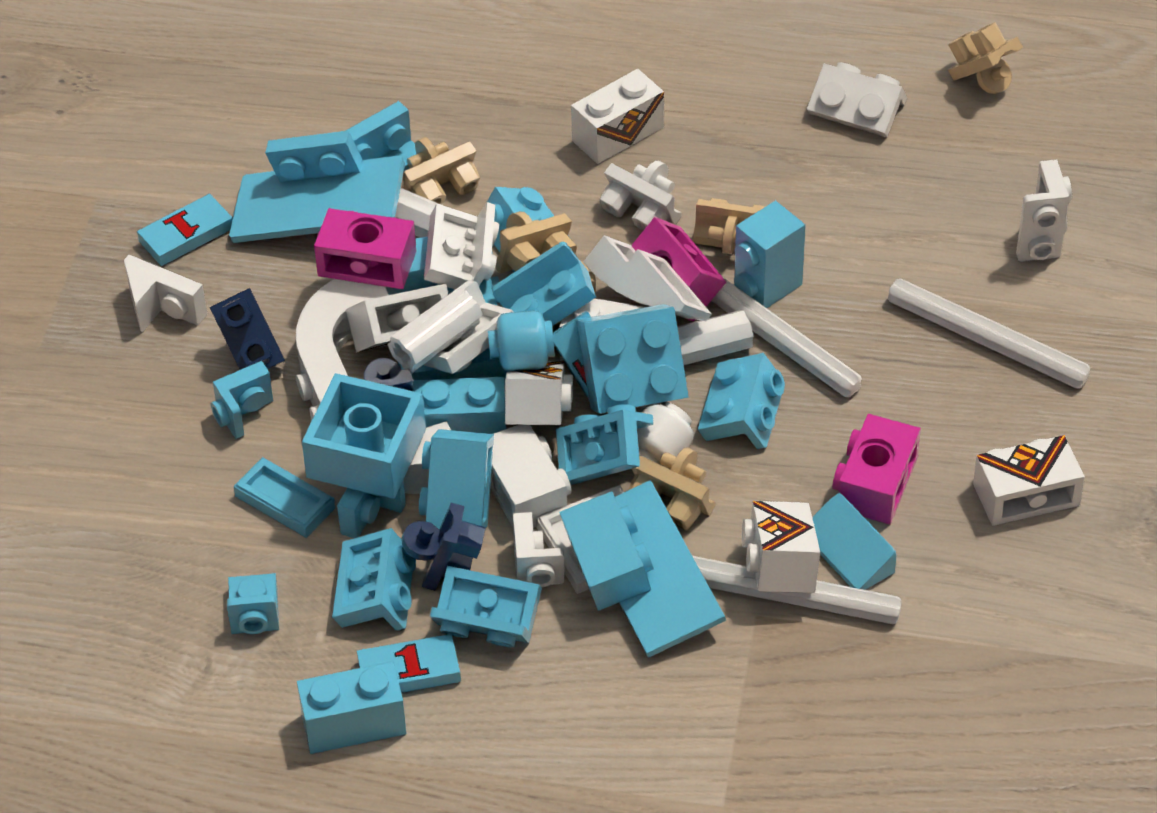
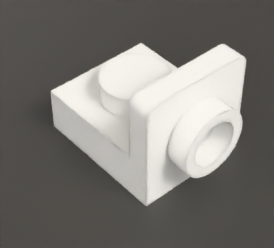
[513,512,564,587]

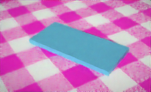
[615,480,726,658]

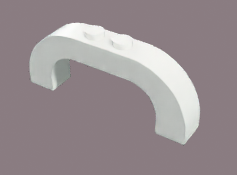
[296,279,451,494]

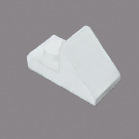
[124,255,207,332]

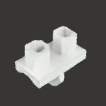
[599,160,682,231]

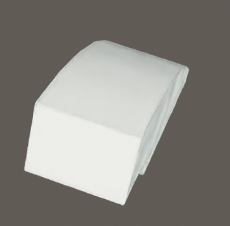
[583,235,712,321]

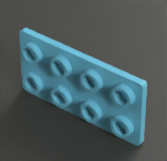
[229,130,405,243]

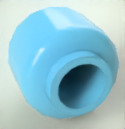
[488,310,555,372]

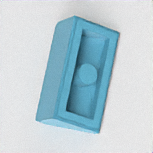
[812,493,897,590]

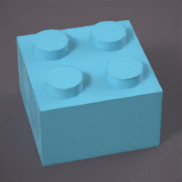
[576,304,689,414]
[302,373,426,499]

